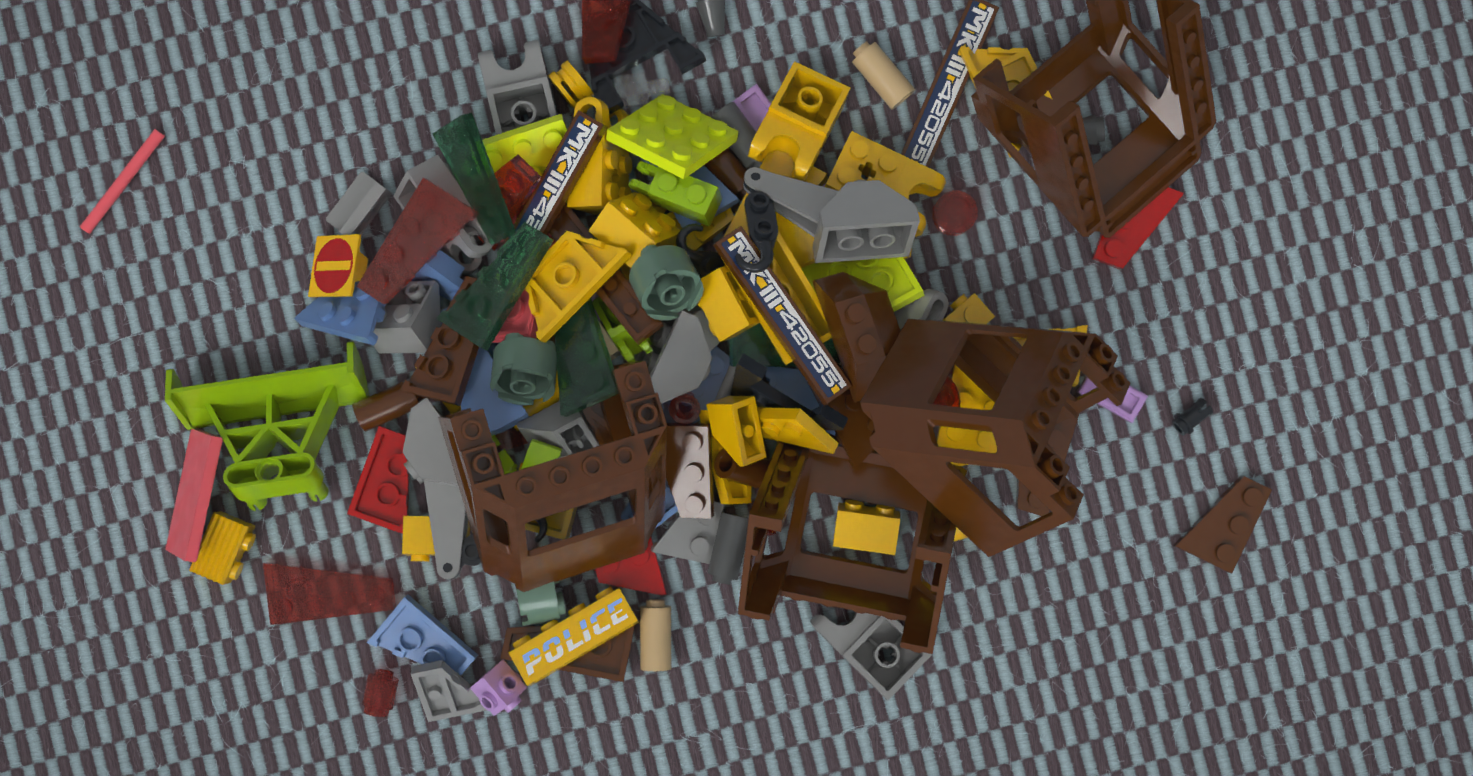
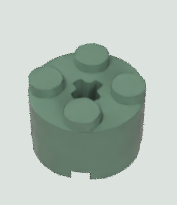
[629,245,704,320]
[490,333,558,405]
[516,581,566,626]

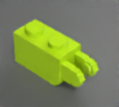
[628,161,722,227]
[592,297,653,362]

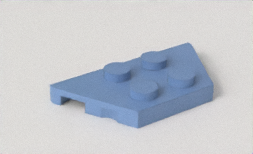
[294,279,391,345]

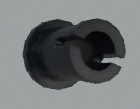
[1172,398,1213,436]

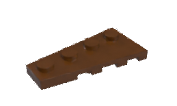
[500,625,635,682]

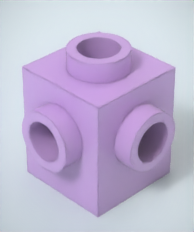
[470,659,528,716]

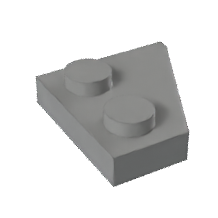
[651,501,724,564]
[411,660,486,722]

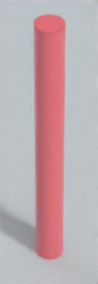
[80,129,165,234]

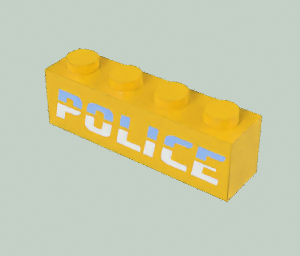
[508,587,639,687]

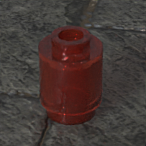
[362,669,399,717]

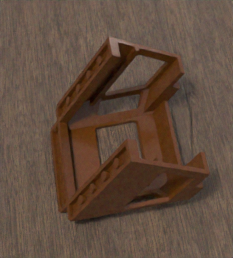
[971,0,1216,238]
[860,319,1130,557]
[438,360,667,592]
[738,432,967,654]

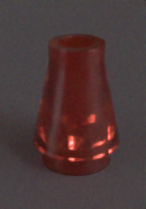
[669,392,701,424]

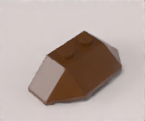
[812,272,900,403]

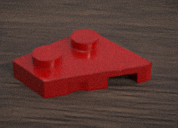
[595,536,667,596]

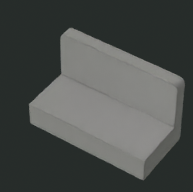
[326,172,392,235]

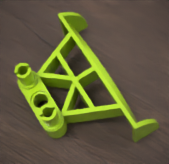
[165,341,370,511]

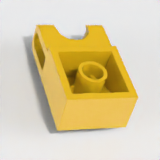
[747,61,851,182]
[567,97,632,215]
[825,131,946,237]

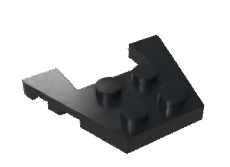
[582,0,706,115]
[730,353,848,431]

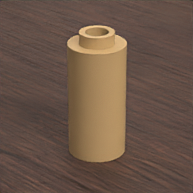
[852,41,916,110]
[640,599,672,671]

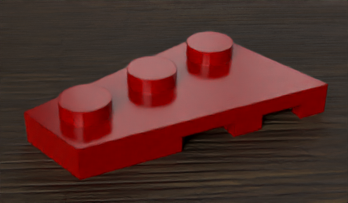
[1091,187,1184,270]
[347,426,409,534]

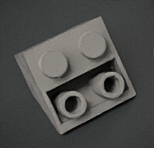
[373,280,441,354]
[517,395,599,457]

